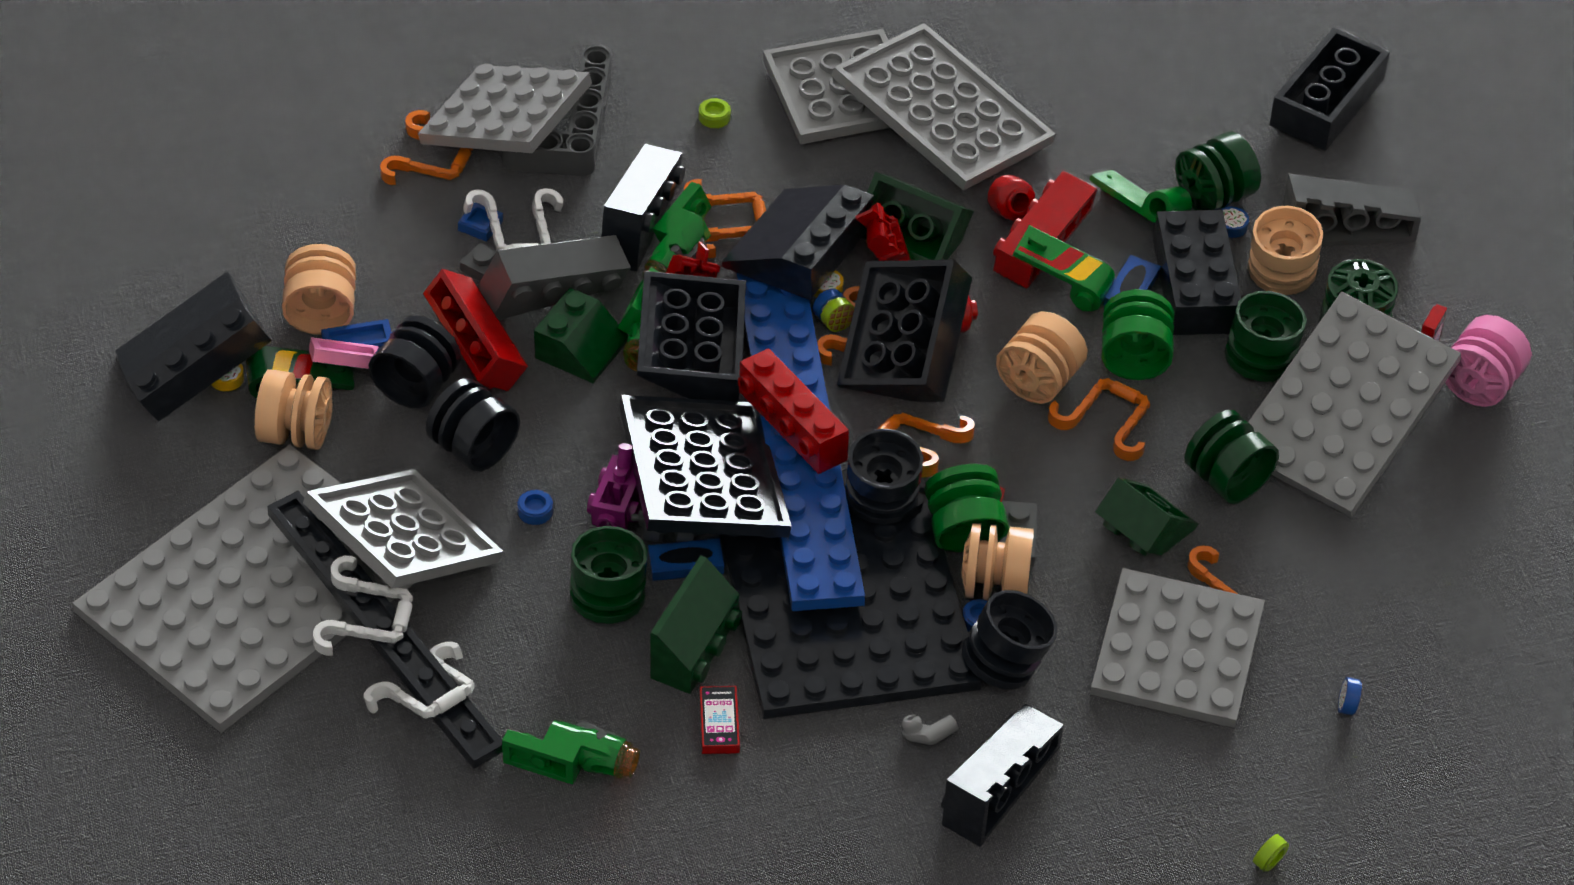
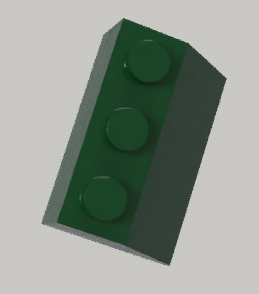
[862,172,974,260]
[650,555,742,694]

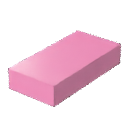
[308,337,379,369]

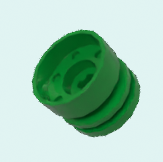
[1101,289,1174,380]
[924,463,1009,552]

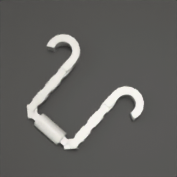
[463,188,563,251]
[313,556,413,656]
[364,642,475,719]

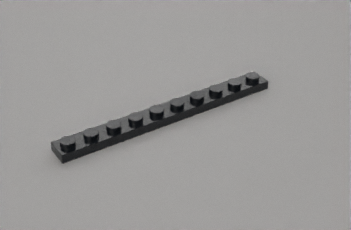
[267,490,503,769]

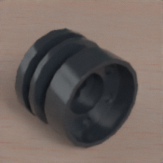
[368,316,461,408]
[426,378,520,472]
[845,428,923,525]
[962,590,1058,689]

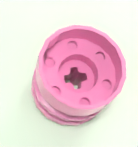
[1445,315,1532,407]

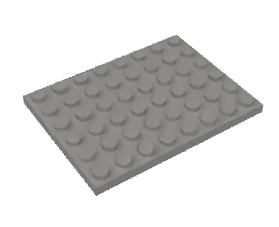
[72,444,415,733]

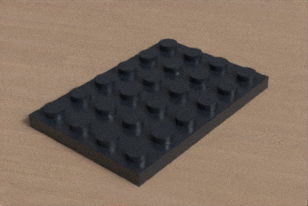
[619,395,792,538]

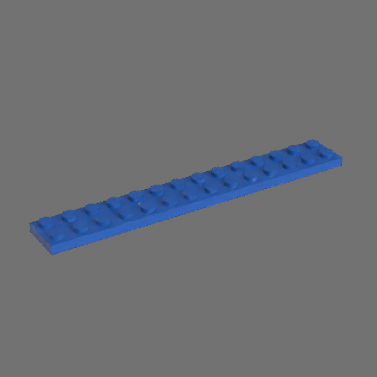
[735,272,865,611]

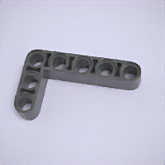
[502,45,611,176]

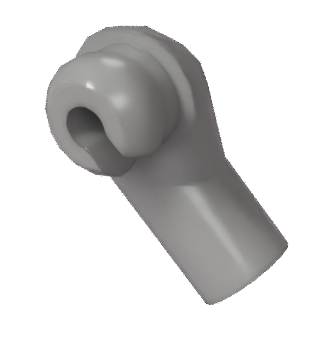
[901,714,958,745]

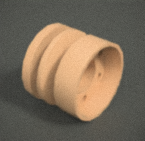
[1248,205,1323,295]
[282,244,356,335]
[996,311,1088,404]
[254,369,332,450]
[961,523,1034,601]

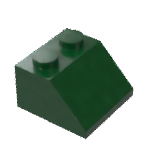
[534,288,628,384]
[1095,477,1199,556]

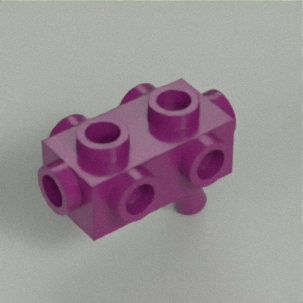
[587,443,641,530]

